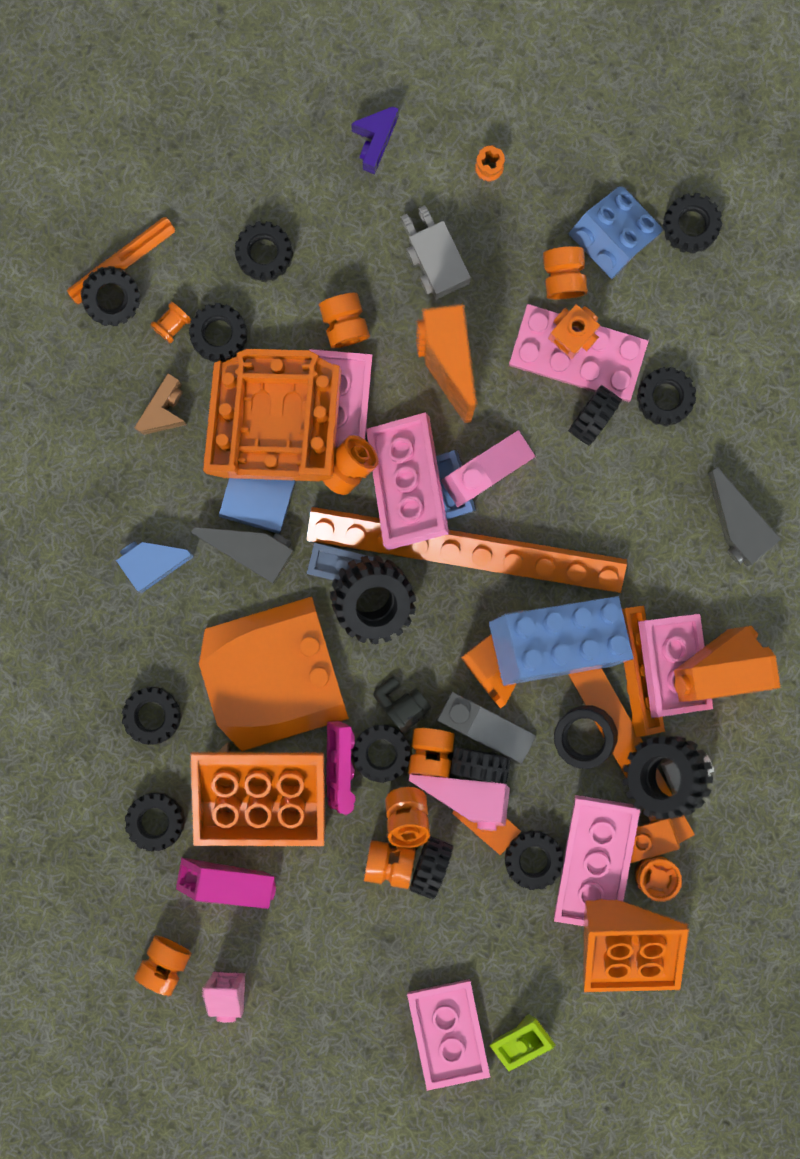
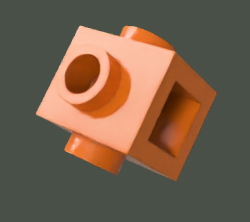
[548,304,600,359]

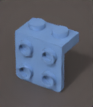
[568,186,662,279]

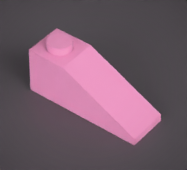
[441,430,536,507]
[409,774,510,831]
[203,972,245,1022]

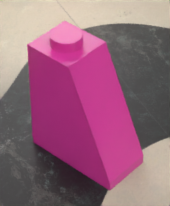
[176,857,276,909]

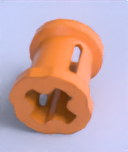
[475,145,505,181]
[150,302,191,344]

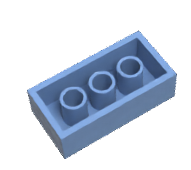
[489,596,634,686]

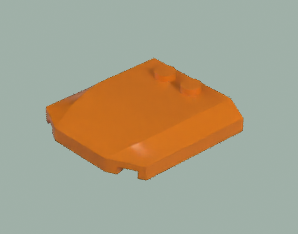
[203,349,342,481]
[199,597,349,751]

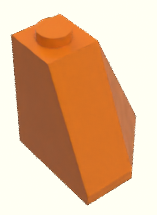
[460,610,523,709]
[674,626,781,702]

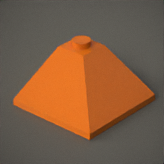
[583,899,689,992]

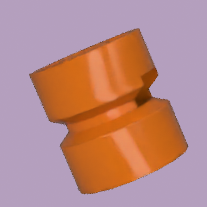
[543,246,588,300]
[319,292,370,349]
[323,435,378,495]
[408,728,455,778]
[385,787,430,848]
[364,840,416,889]
[635,855,682,902]
[134,935,192,996]

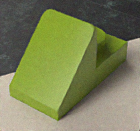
[489,1014,556,1071]

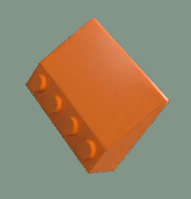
[416,305,476,423]
[191,752,325,846]

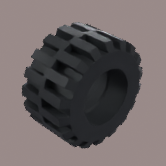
[330,556,416,644]
[623,736,713,819]

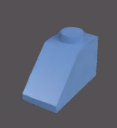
[116,541,194,593]

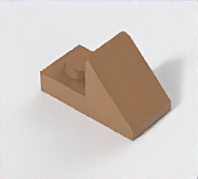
[134,374,187,435]

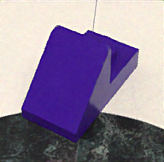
[351,106,399,175]

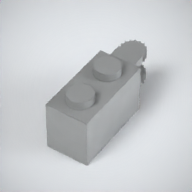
[400,205,471,300]

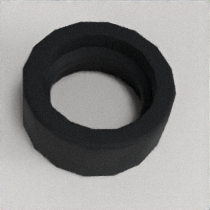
[554,705,618,769]

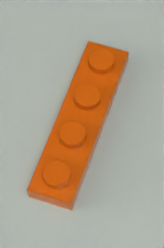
[622,606,665,737]

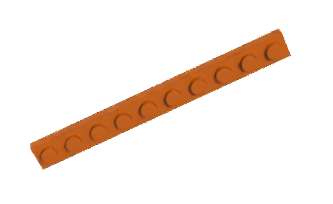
[307,507,627,593]

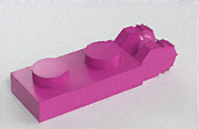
[326,721,355,816]

